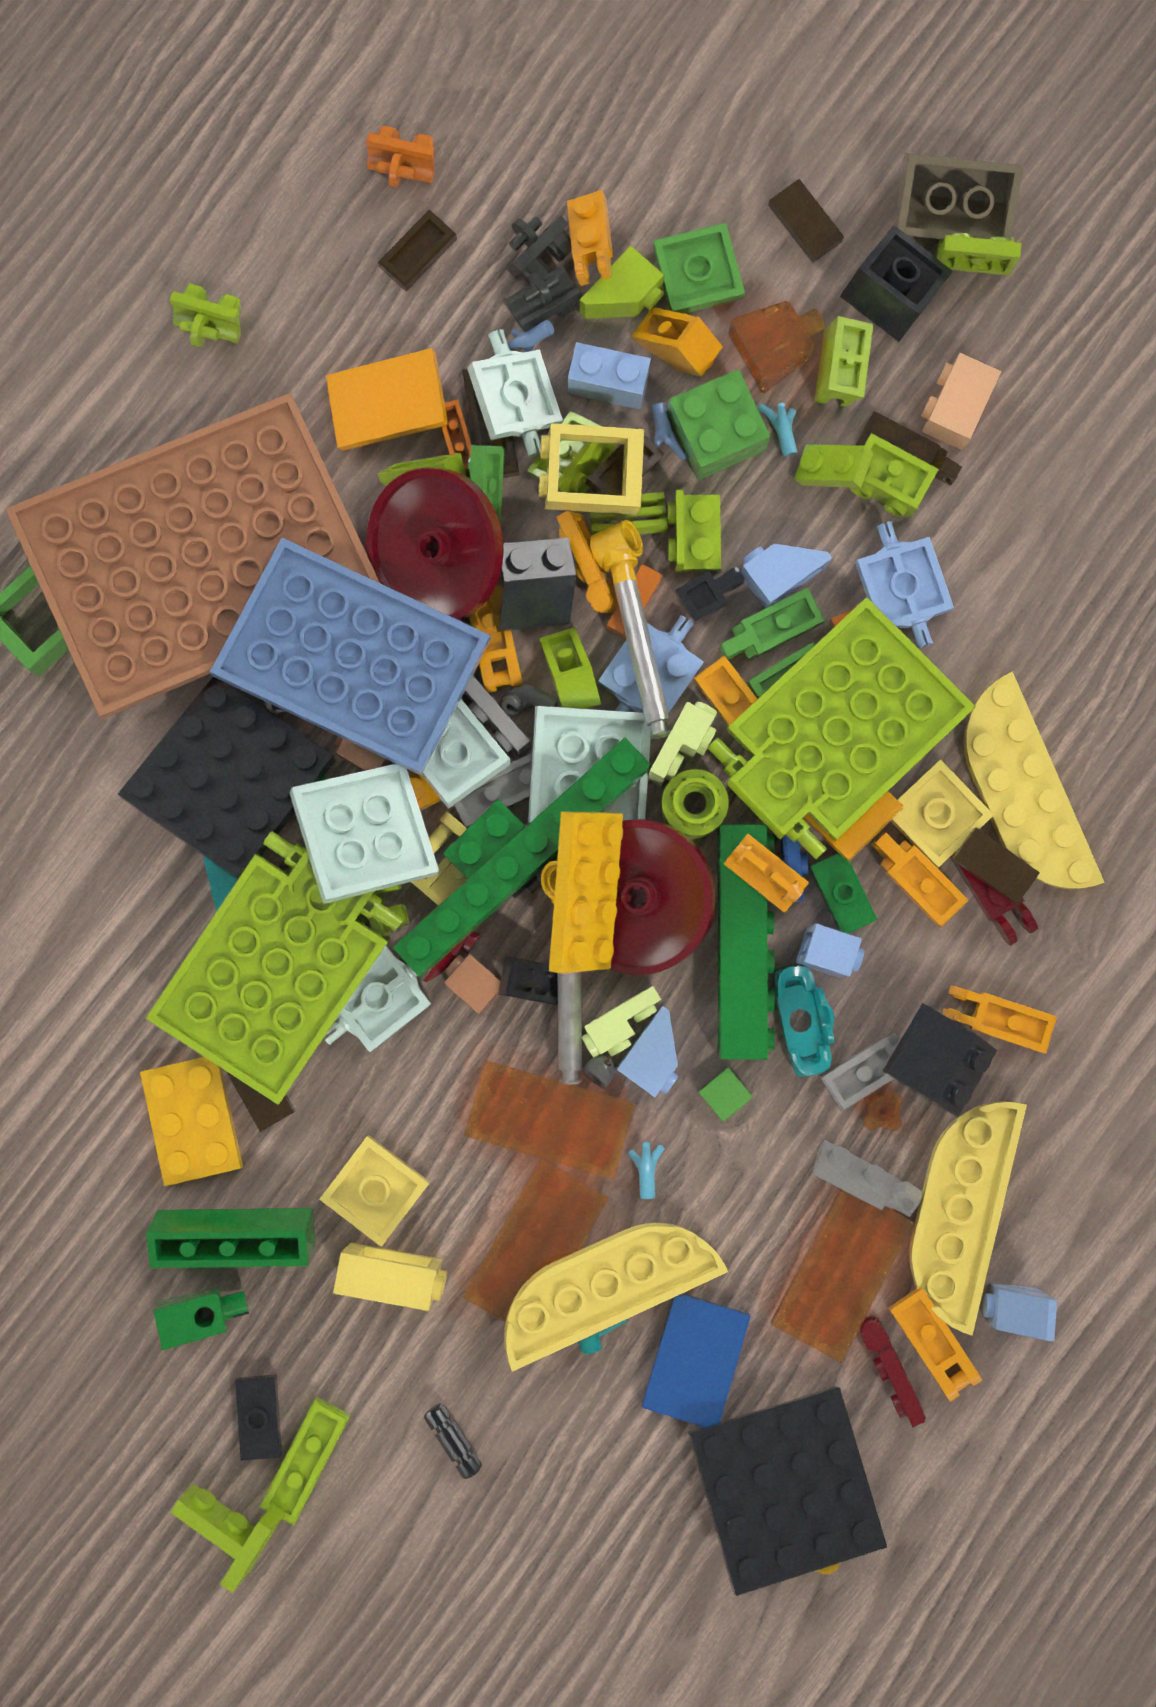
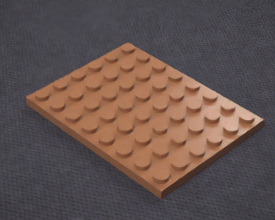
[5,393,380,720]

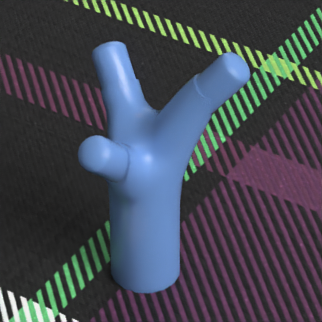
[507,320,554,353]
[651,403,687,460]

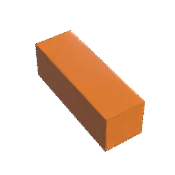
[441,399,471,476]
[606,564,663,641]

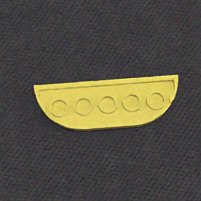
[963,672,1105,889]
[909,1101,1027,1335]
[504,1223,728,1372]

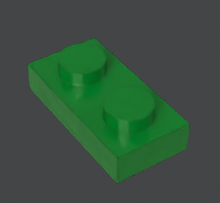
[443,799,525,879]

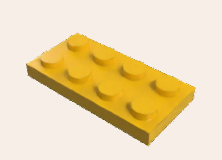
[549,812,623,974]

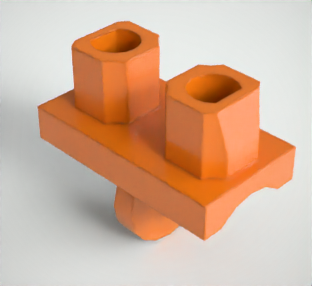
[366,125,435,188]

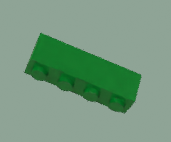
[146,1208,316,1268]

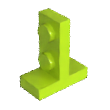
[170,1484,286,1594]

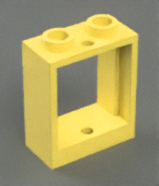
[538,423,644,515]
[333,1242,447,1311]

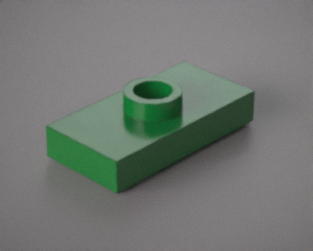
[809,853,878,934]

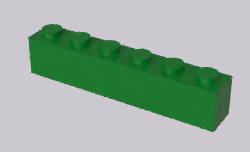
[717,825,775,1060]

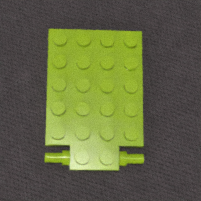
[708,597,976,859]
[145,831,404,1105]

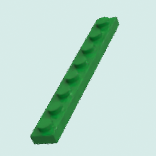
[393,737,652,978]

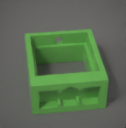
[0,565,68,676]

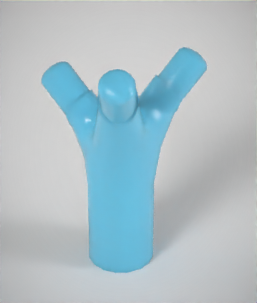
[758,403,797,457]
[628,1141,665,1199]

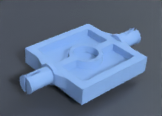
[855,521,954,649]
[597,615,704,713]

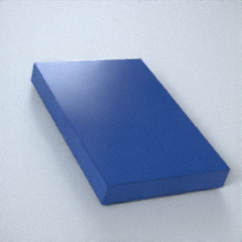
[641,1293,751,1427]

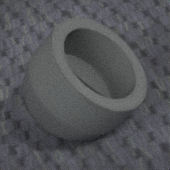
[582,1054,616,1089]

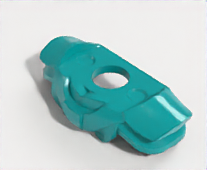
[774,965,835,1077]

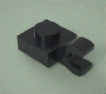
[675,566,745,624]

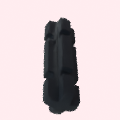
[424,1403,482,1479]

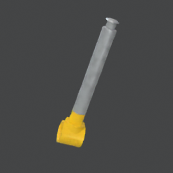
[590,520,672,739]
[541,861,582,1085]

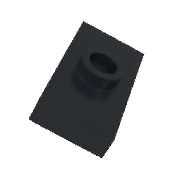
[498,956,558,1006]
[235,1374,282,1461]

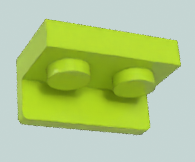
[936,233,1022,276]
[527,411,616,494]
[850,433,939,518]
[667,489,721,573]

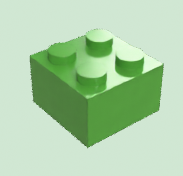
[667,369,771,480]

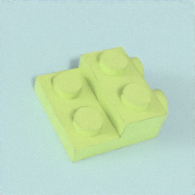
[648,701,717,787]
[581,986,661,1058]

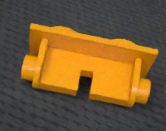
[724,834,809,913]

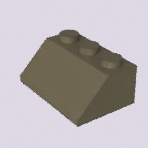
[897,153,1024,241]

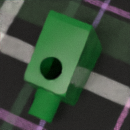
[153,1287,249,1351]

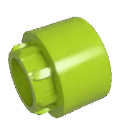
[660,769,729,839]

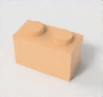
[921,353,1001,450]

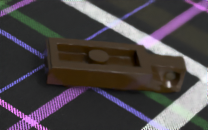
[856,411,962,486]

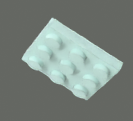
[528,706,651,822]
[289,764,439,904]

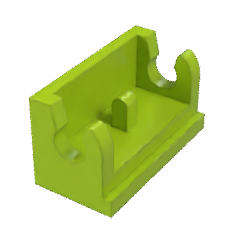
[814,316,874,407]

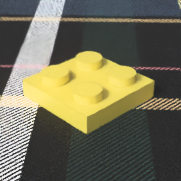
[891,759,994,868]
[319,1135,430,1247]

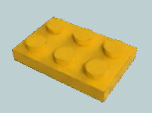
[140,1057,243,1186]

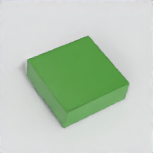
[698,1067,753,1122]

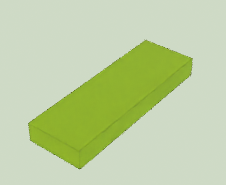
[260,1396,351,1525]

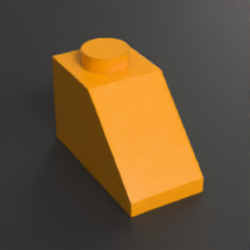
[631,307,723,377]

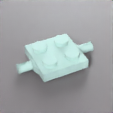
[467,329,563,458]
[324,945,432,1052]

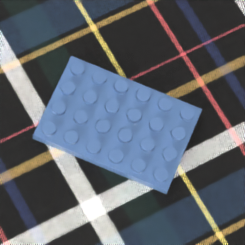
[210,538,491,776]

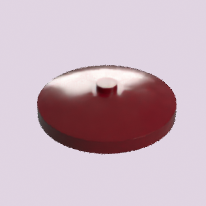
[366,468,504,621]
[610,819,716,975]

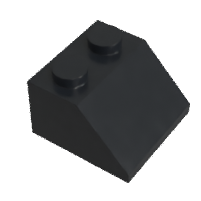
[840,225,953,342]
[490,538,576,632]
[883,1003,997,1117]

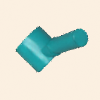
[578,1319,629,1354]

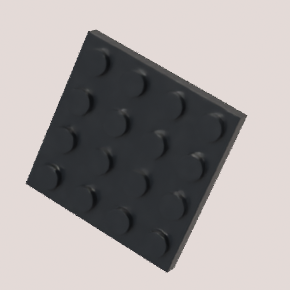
[118,677,336,880]
[688,1386,887,1596]

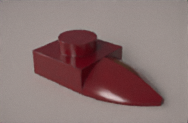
[423,927,480,982]

